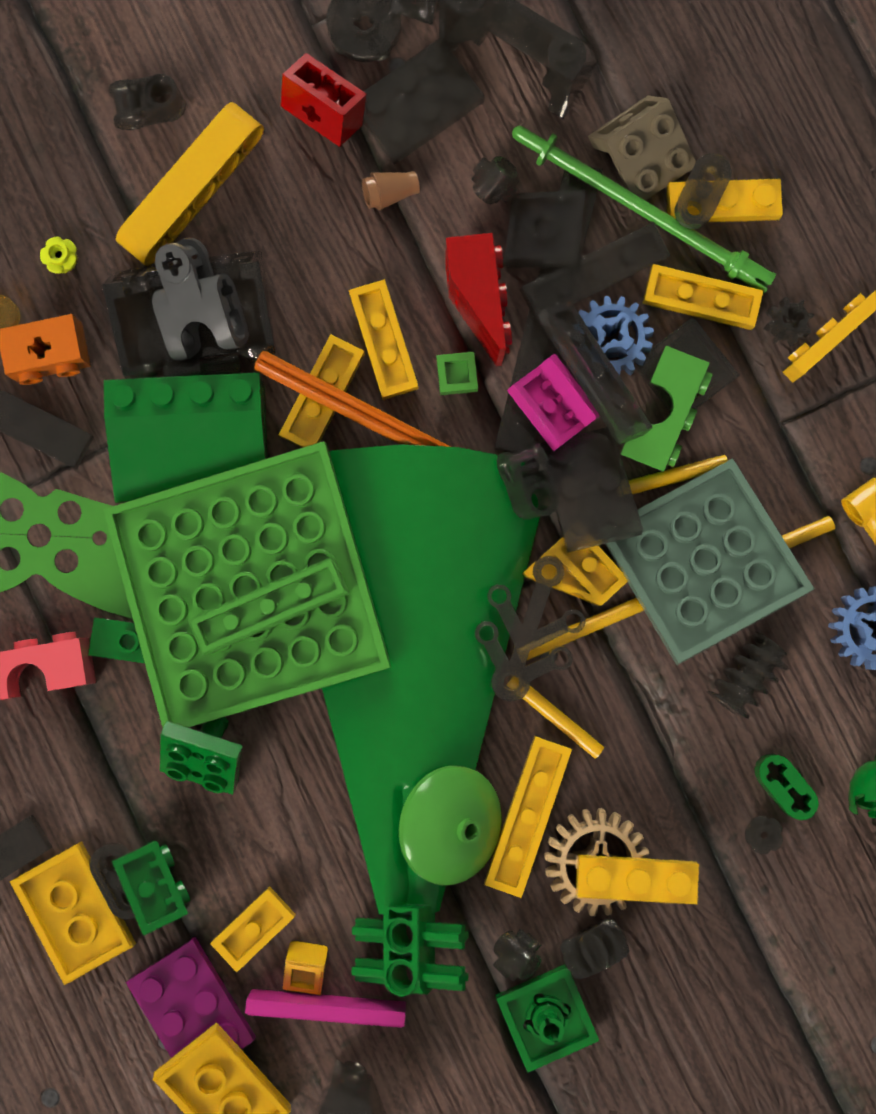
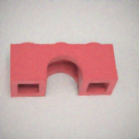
[0,632,96,700]

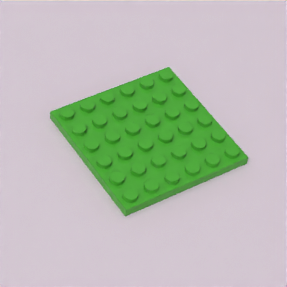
[103,441,392,728]

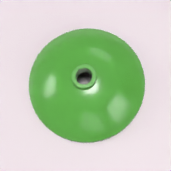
[399,765,502,885]

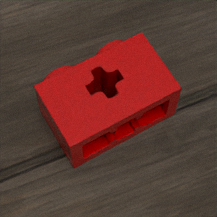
[281,53,367,147]

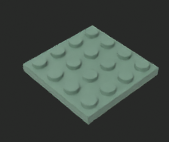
[599,458,814,665]

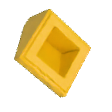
[282,941,328,995]

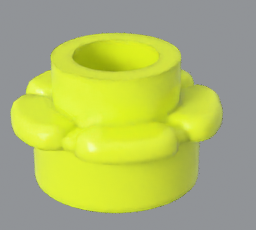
[40,237,77,274]

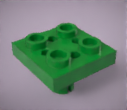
[160,717,243,795]
[495,963,600,1073]

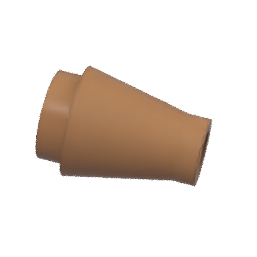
[362,171,420,211]

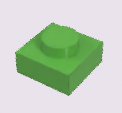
[436,352,478,395]

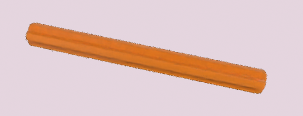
[254,351,451,447]

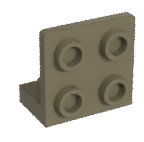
[588,95,696,200]

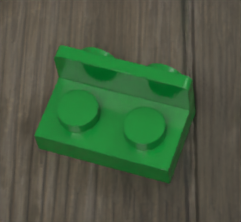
[111,840,191,936]

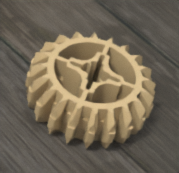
[544,808,649,916]

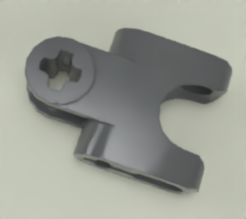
[152,238,249,361]

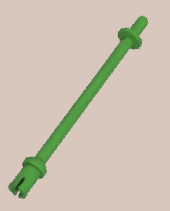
[512,126,776,294]

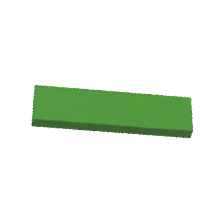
[188,557,350,656]

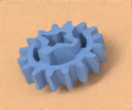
[570,296,654,380]
[828,586,876,670]

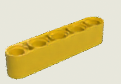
[116,102,264,266]

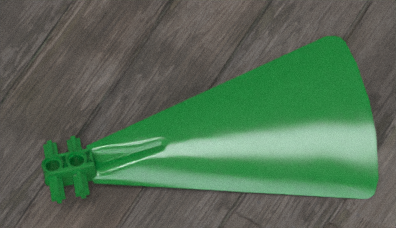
[322,444,547,997]

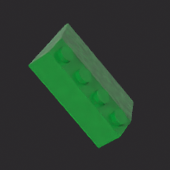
[104,373,268,503]

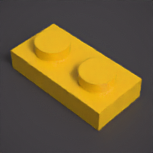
[210,886,296,972]

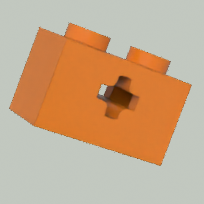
[0,314,91,385]

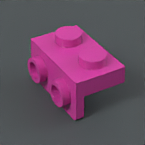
[507,354,601,452]

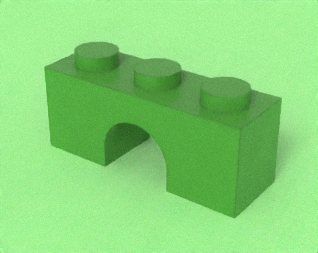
[620,346,713,472]

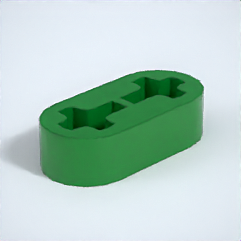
[754,753,819,820]

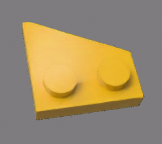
[522,523,628,606]

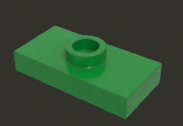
[88,617,145,663]

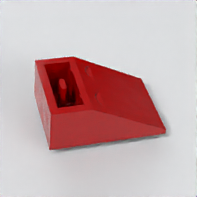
[445,233,512,366]

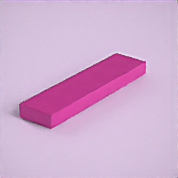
[245,989,406,1028]

